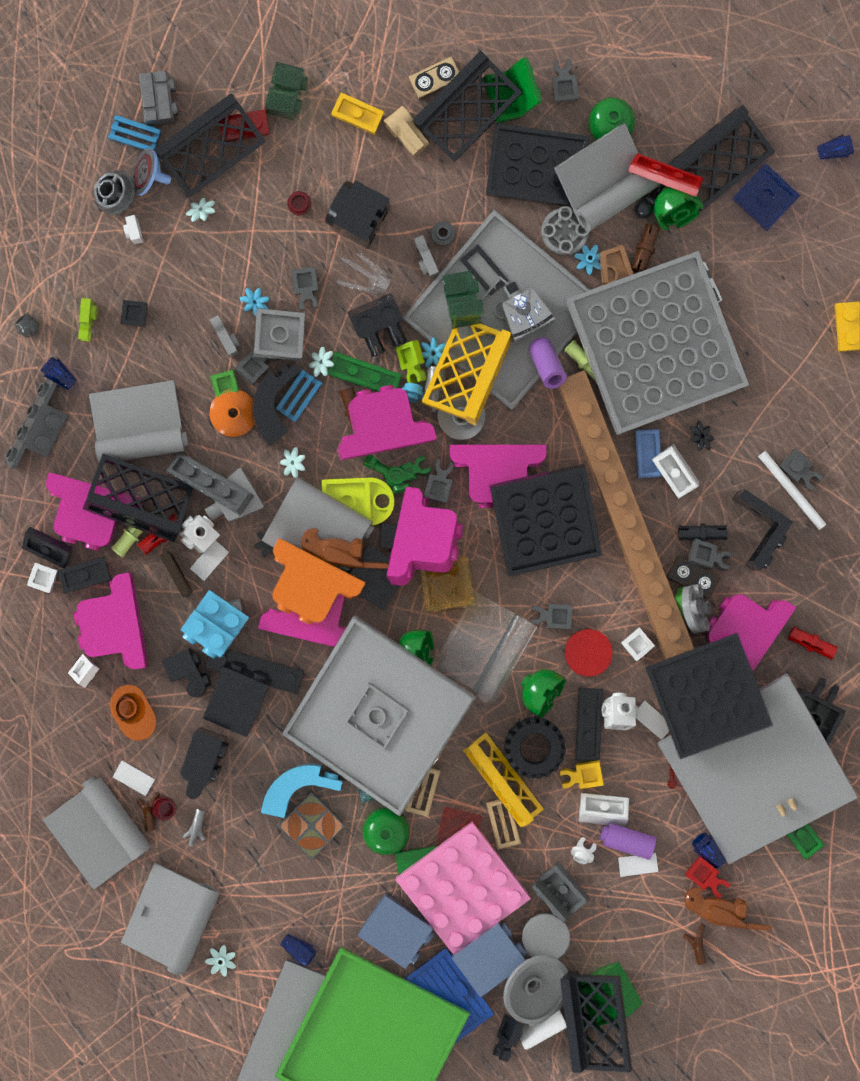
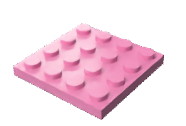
[395,821,531,954]

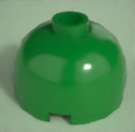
[588,97,635,141]
[654,186,704,230]
[398,629,434,667]
[521,669,566,718]
[363,807,410,855]

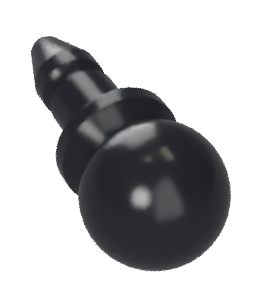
[634,184,666,219]

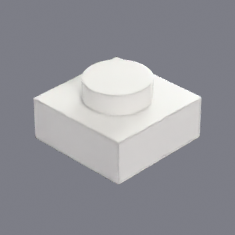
[123,215,144,244]
[27,563,58,593]
[621,627,655,661]
[68,654,99,688]

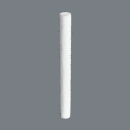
[758,450,826,530]

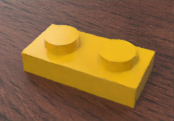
[331,92,384,135]
[834,301,860,352]

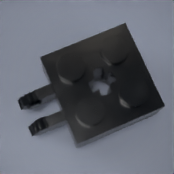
[797,677,845,746]
[180,727,230,800]

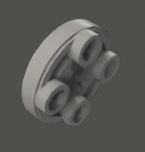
[541,206,589,256]
[682,584,712,634]
[521,912,570,959]

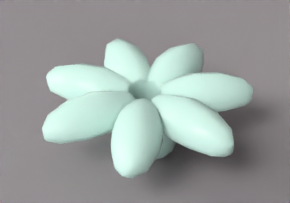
[186,198,215,222]
[309,346,334,377]
[280,447,305,478]
[205,945,236,976]

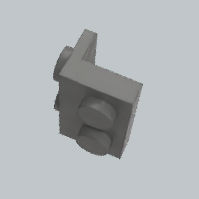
[532,862,590,923]

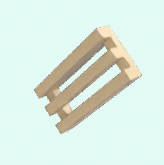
[405,768,440,817]
[486,799,521,850]

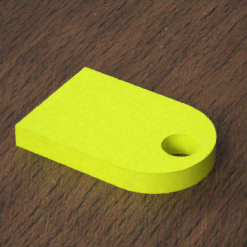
[322,478,395,526]

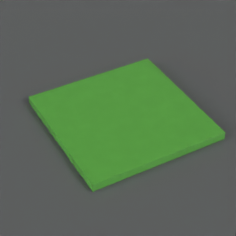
[275,946,470,1081]

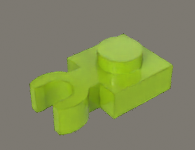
[78,298,98,342]
[395,340,427,384]

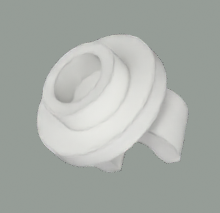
[571,837,597,864]

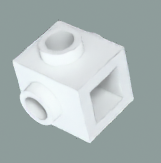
[179,515,220,553]
[601,693,638,730]

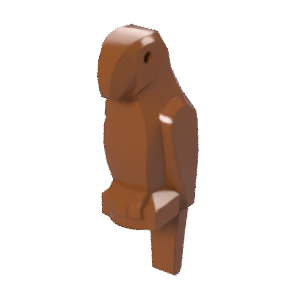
[301,528,389,569]
[684,887,771,930]

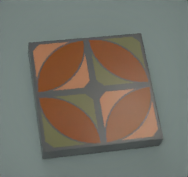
[278,792,346,860]

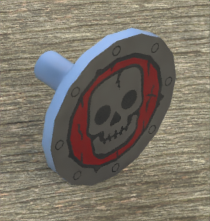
[131,149,171,196]

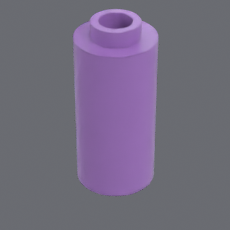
[528,337,567,389]
[600,823,656,860]

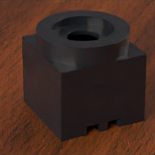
[325,180,391,249]

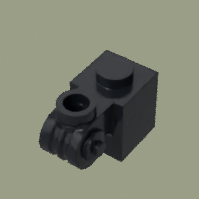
[161,648,212,697]

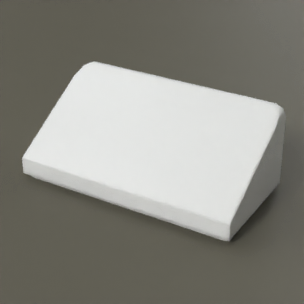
[652,444,699,499]
[579,793,629,827]
[520,1010,566,1050]

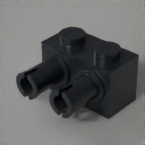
[347,293,407,357]

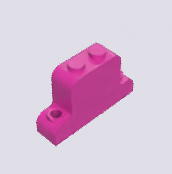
[338,385,436,461]
[450,445,546,508]
[46,472,144,551]
[387,487,464,586]
[74,572,149,669]
[258,594,347,647]
[706,594,796,671]

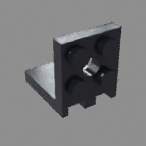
[732,489,793,571]

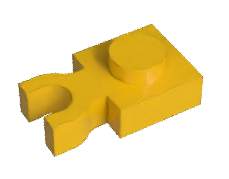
[560,760,604,789]

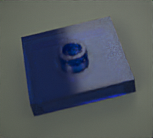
[732,163,800,231]

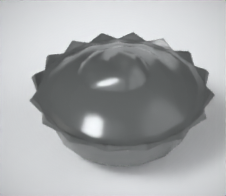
[94,170,136,216]

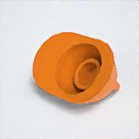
[110,685,156,741]

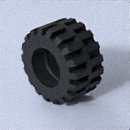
[504,716,566,779]

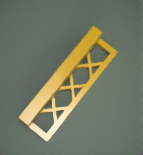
[463,732,544,827]

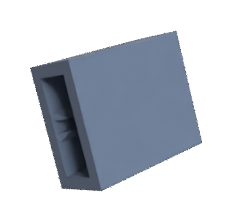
[358,892,434,969]
[451,922,527,998]

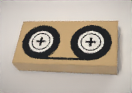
[409,56,459,100]

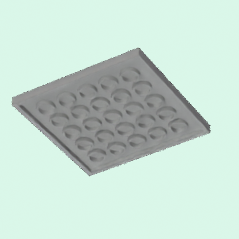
[566,251,749,435]

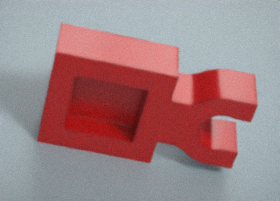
[685,856,731,899]

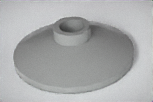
[438,392,485,440]

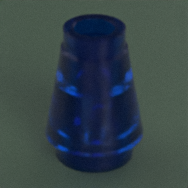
[817,134,854,160]
[40,356,77,390]
[692,832,726,868]
[280,933,317,967]

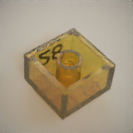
[420,556,477,614]

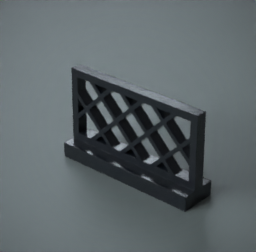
[413,50,523,163]
[154,93,266,197]
[668,105,775,211]
[83,454,193,542]
[560,971,632,1073]

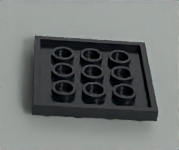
[489,464,602,576]
[645,633,774,759]

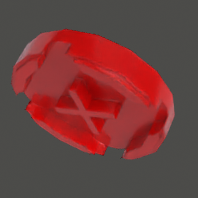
[564,629,613,677]

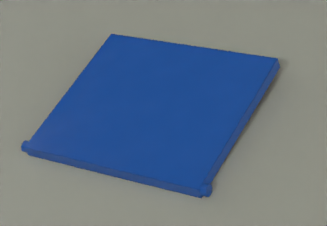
[405,947,494,1044]

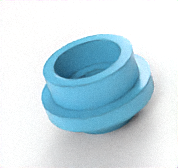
[401,383,424,403]

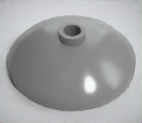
[504,955,568,1024]

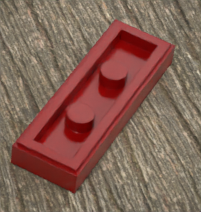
[628,153,704,197]

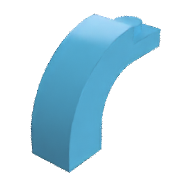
[261,764,343,818]

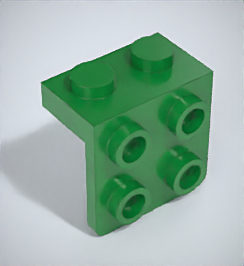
[482,57,541,123]

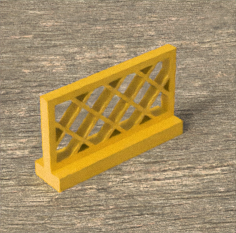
[422,316,512,426]

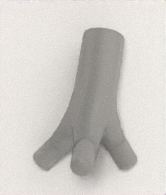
[182,809,206,847]

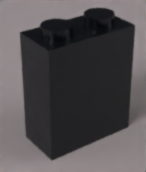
[203,661,272,737]

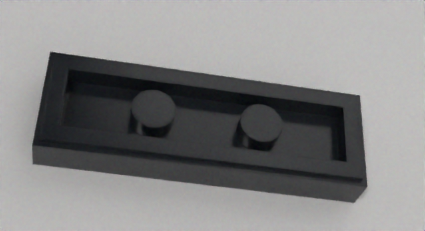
[575,687,603,761]

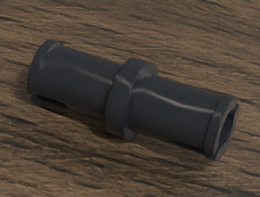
[678,523,727,541]

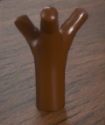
[137,792,160,831]
[683,924,706,965]

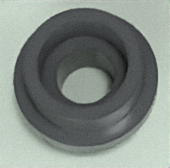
[431,221,455,246]

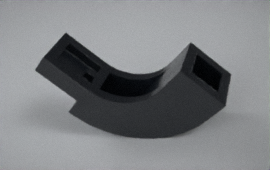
[252,363,302,447]

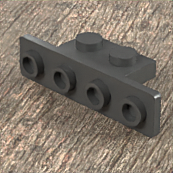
[5,379,68,469]

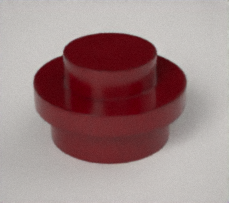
[287,191,311,216]
[152,796,176,821]

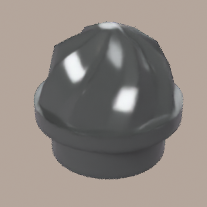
[14,312,39,338]

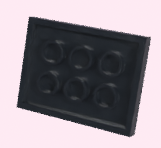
[485,123,590,208]

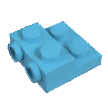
[180,590,250,659]

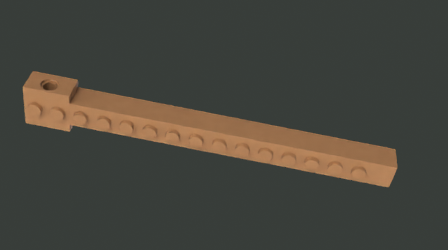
[557,370,694,660]

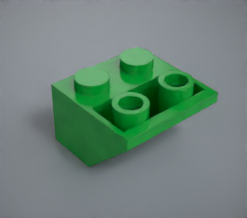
[581,961,643,1026]

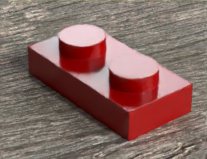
[219,109,270,142]

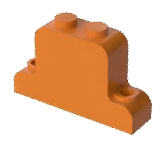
[272,538,366,625]

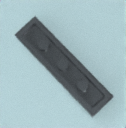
[166,452,254,516]

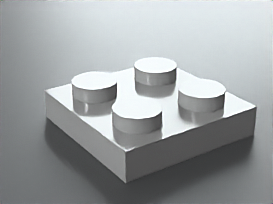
[253,308,305,361]

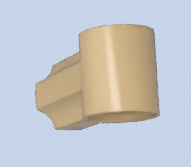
[383,106,429,157]

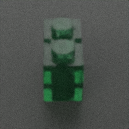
[265,62,308,120]
[442,270,484,329]

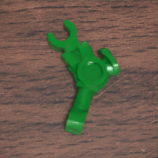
[363,455,431,494]

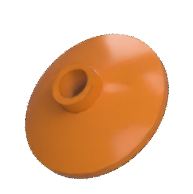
[210,389,254,437]

